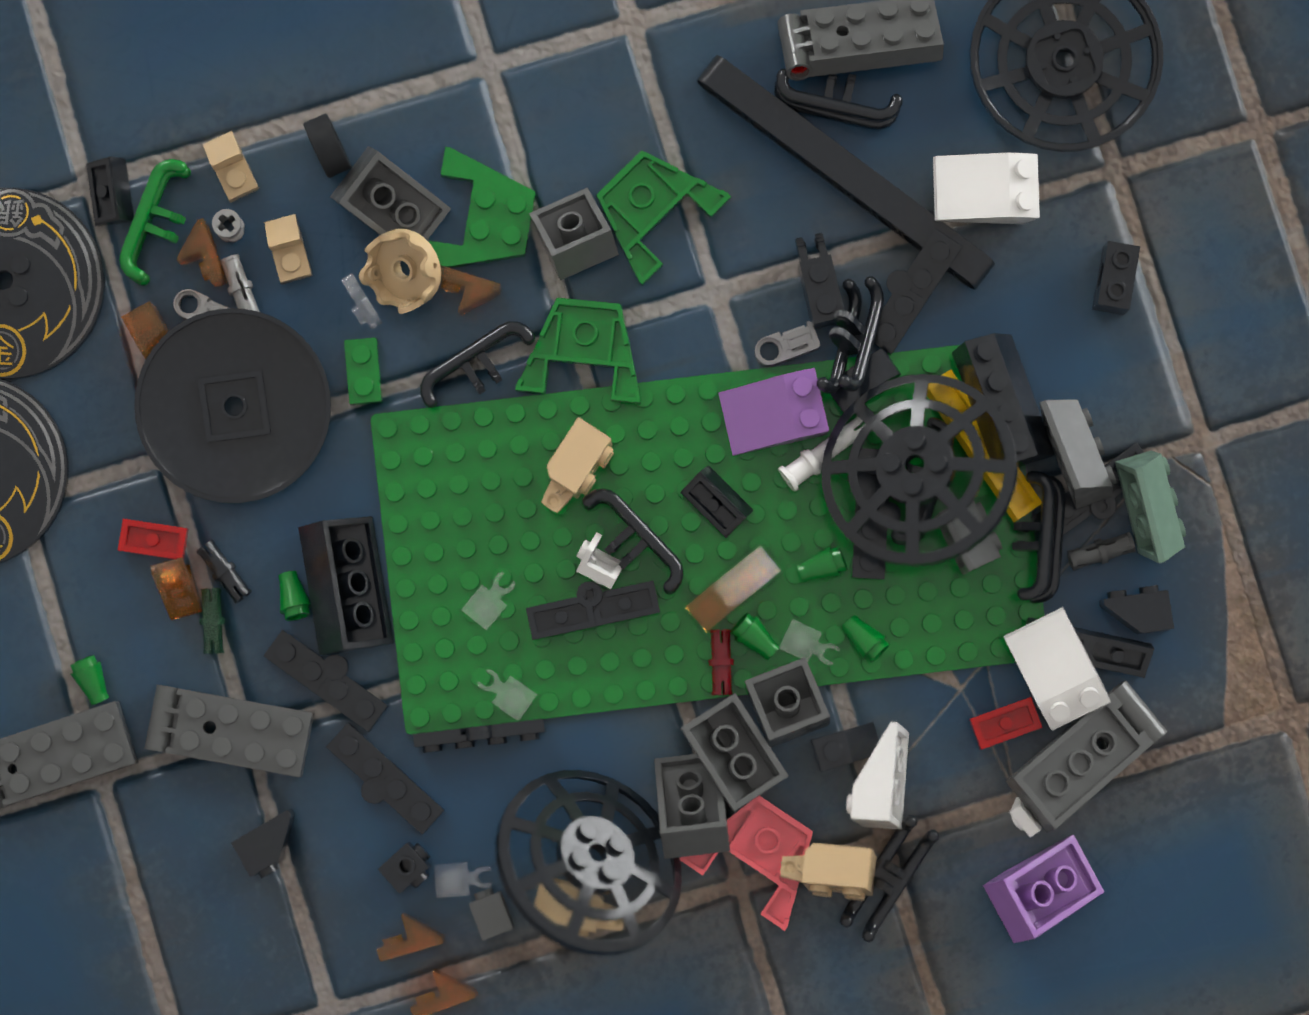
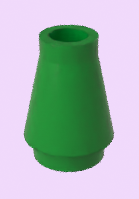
[797,546,848,583]
[278,571,311,621]
[731,613,780,660]
[842,615,890,663]
[70,655,109,705]

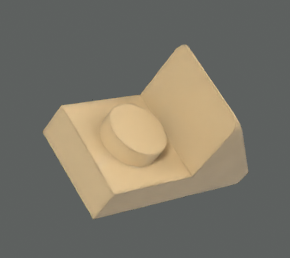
[203,131,259,202]
[264,214,313,284]

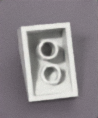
[933,153,1040,225]
[1004,607,1111,731]
[846,722,909,830]

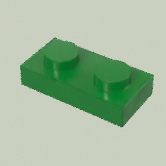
[344,337,383,405]

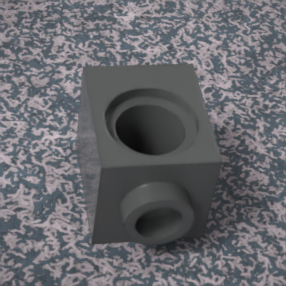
[469,887,515,941]

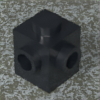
[378,842,431,894]

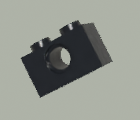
[1092,241,1140,315]

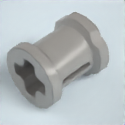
[212,209,245,242]

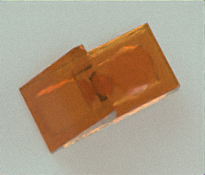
[177,218,228,287]
[440,265,502,316]
[151,557,202,620]
[376,913,445,962]
[410,969,478,1015]

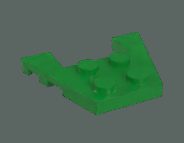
[429,147,536,269]
[596,150,731,286]
[515,298,641,404]

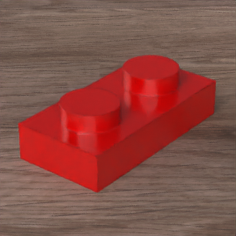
[118,518,189,561]
[969,697,1043,750]

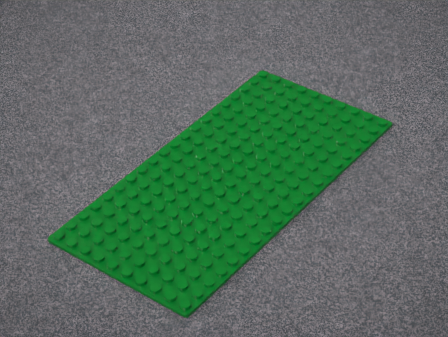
[371,345,1045,735]

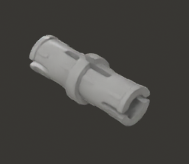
[220,254,260,312]

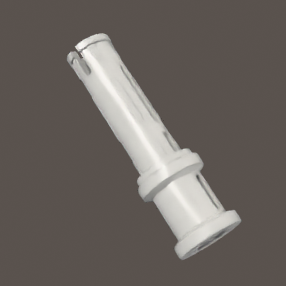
[778,416,865,492]

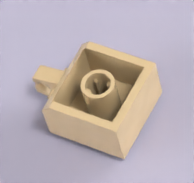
[541,417,614,514]
[780,843,877,901]
[534,878,624,937]

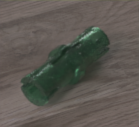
[199,588,225,654]

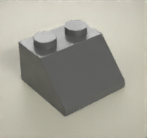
[529,187,619,281]
[934,500,1002,575]
[745,657,830,748]

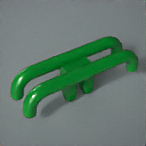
[119,159,191,286]

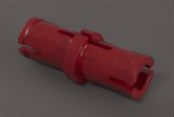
[708,629,734,695]

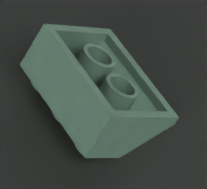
[1115,450,1186,563]

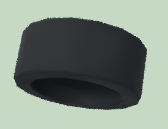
[303,113,351,178]

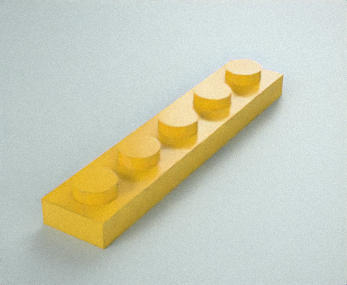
[927,369,1042,522]

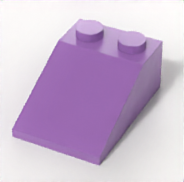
[718,368,829,456]
[983,834,1104,943]

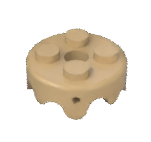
[359,229,441,314]

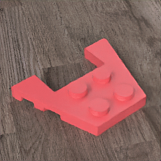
[679,795,813,931]

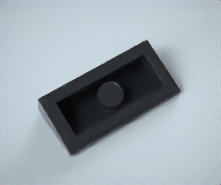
[86,156,134,226]
[680,466,753,538]

